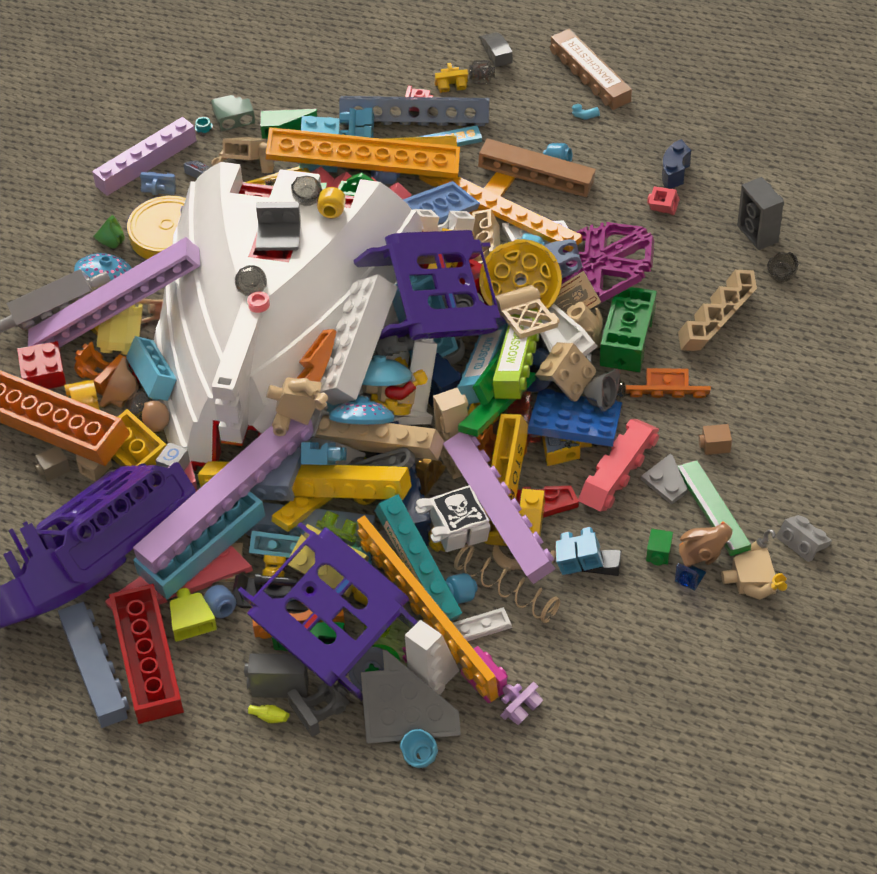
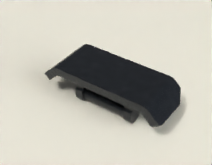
[232,574,314,612]

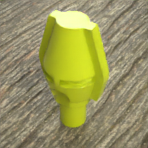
[248,705,290,723]

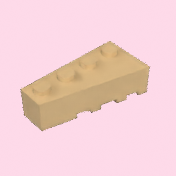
[472,209,500,263]
[433,388,469,479]

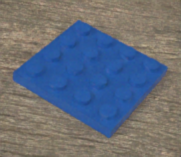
[528,389,622,447]

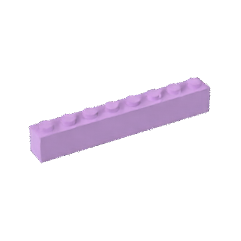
[443,432,555,584]

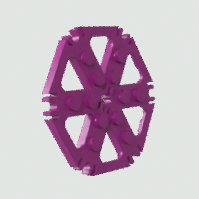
[561,222,654,303]

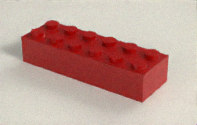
[109,583,184,724]

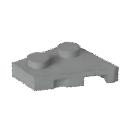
[641,454,687,505]

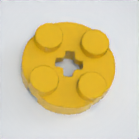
[370,394,413,415]

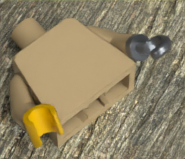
[721,529,787,600]

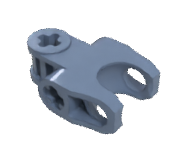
[544,239,583,278]

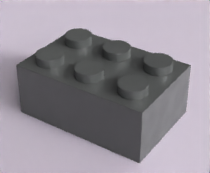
[737,177,784,250]

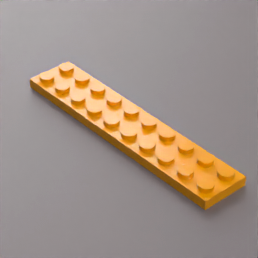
[265,127,460,179]
[357,515,498,702]

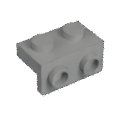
[776,515,832,562]

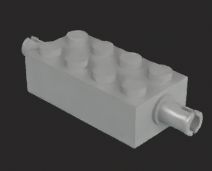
[0,269,111,333]

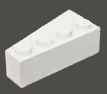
[405,620,459,695]

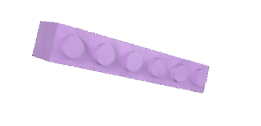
[92,117,196,196]

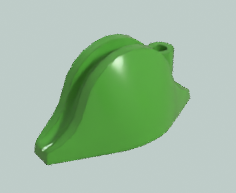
[93,215,125,249]

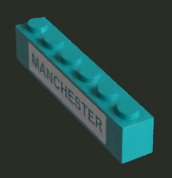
[375,494,462,622]

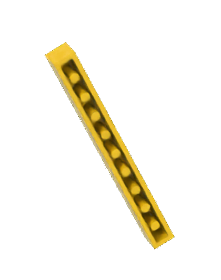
[198,461,412,500]

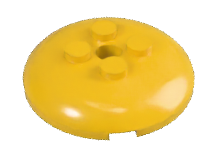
[479,239,562,316]

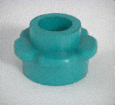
[195,117,213,133]

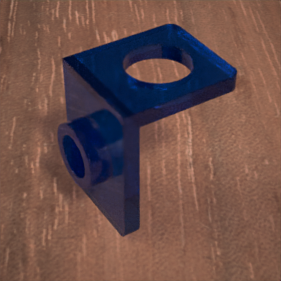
[675,563,706,591]

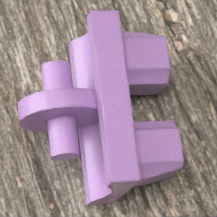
[500,682,543,725]

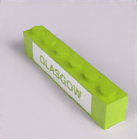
[493,309,542,399]

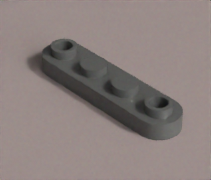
[348,447,415,469]

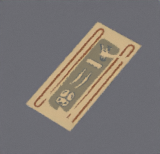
[554,271,601,314]

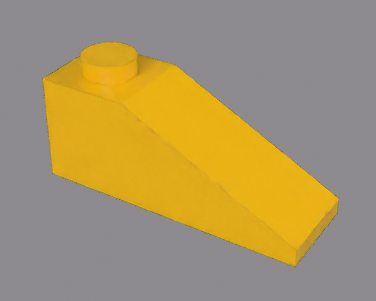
[519,489,545,536]

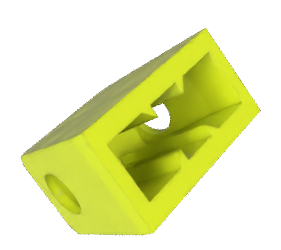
[170,588,217,642]

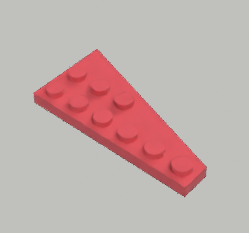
[105,546,253,612]

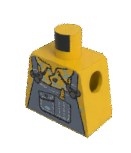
[542,436,592,466]

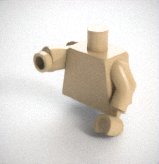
[212,137,275,173]
[266,377,328,436]

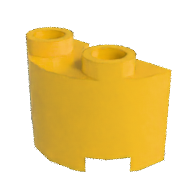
[64,380,100,410]

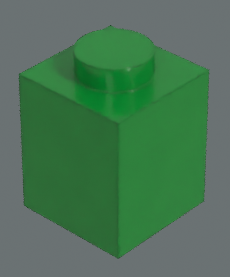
[646,528,673,565]

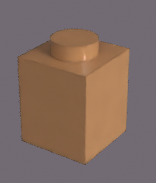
[699,424,732,455]

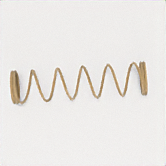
[454,544,560,623]

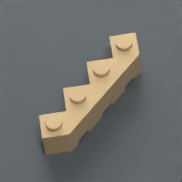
[678,269,757,351]

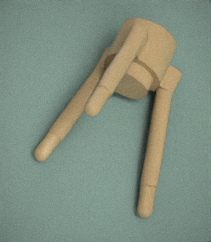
[136,299,163,324]

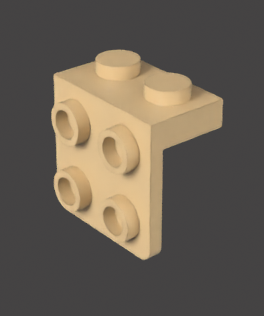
[535,342,596,401]

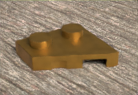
[416,459,446,496]

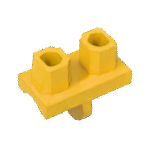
[434,63,468,93]

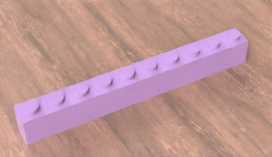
[28,237,200,347]
[133,419,314,574]

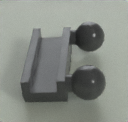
[372,334,415,359]

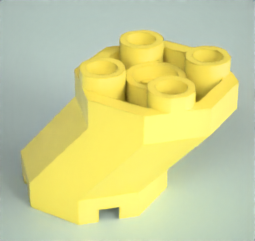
[97,303,143,355]

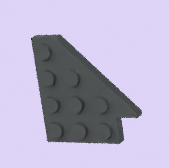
[361,650,461,743]

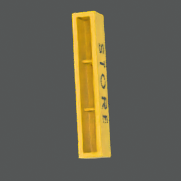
[483,414,528,546]

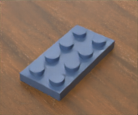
[403,181,480,224]

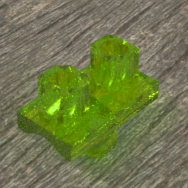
[316,510,358,542]

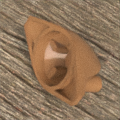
[99,357,139,408]

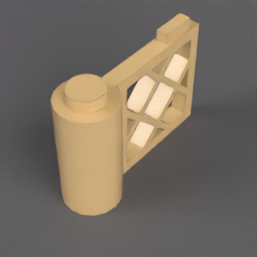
[492,285,560,339]

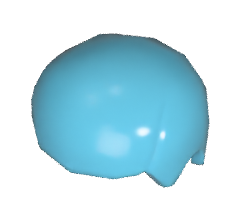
[400,729,438,768]

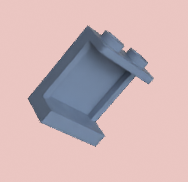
[250,447,301,501]

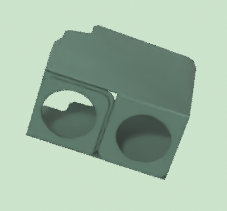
[211,95,255,131]

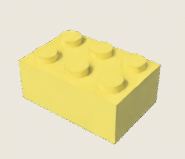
[288,524,369,597]

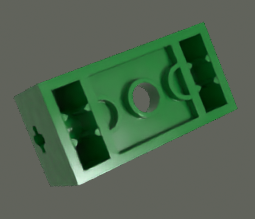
[600,287,657,373]

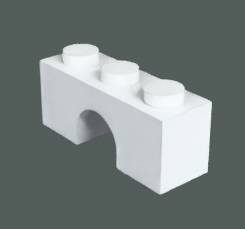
[413,209,475,232]

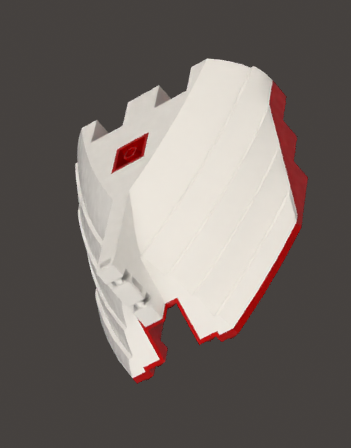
[154,162,423,471]

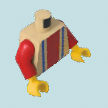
[362,357,428,404]

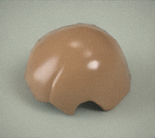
[142,401,170,432]

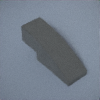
[479,32,513,67]

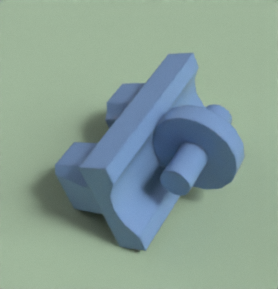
[140,172,176,195]

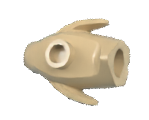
[567,302,603,350]

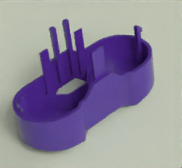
[0,516,127,629]

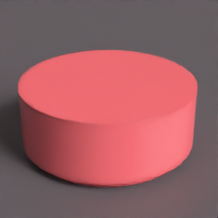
[247,292,270,313]

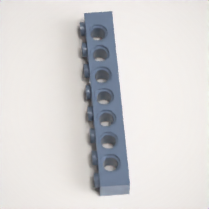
[339,96,490,126]

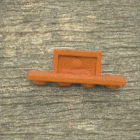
[625,368,711,398]

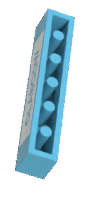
[457,323,508,404]

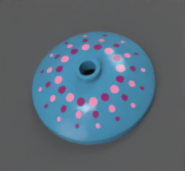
[74,253,132,290]
[329,396,394,425]

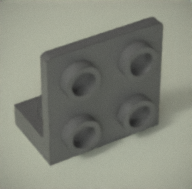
[256,202,301,251]

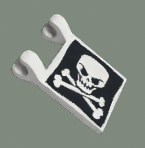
[415,485,489,543]

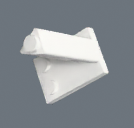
[369,338,437,425]

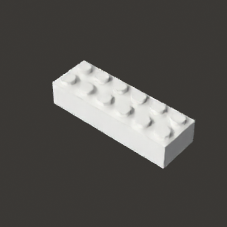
[320,274,398,405]

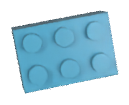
[299,116,339,172]

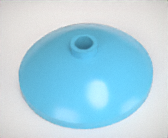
[362,355,412,386]

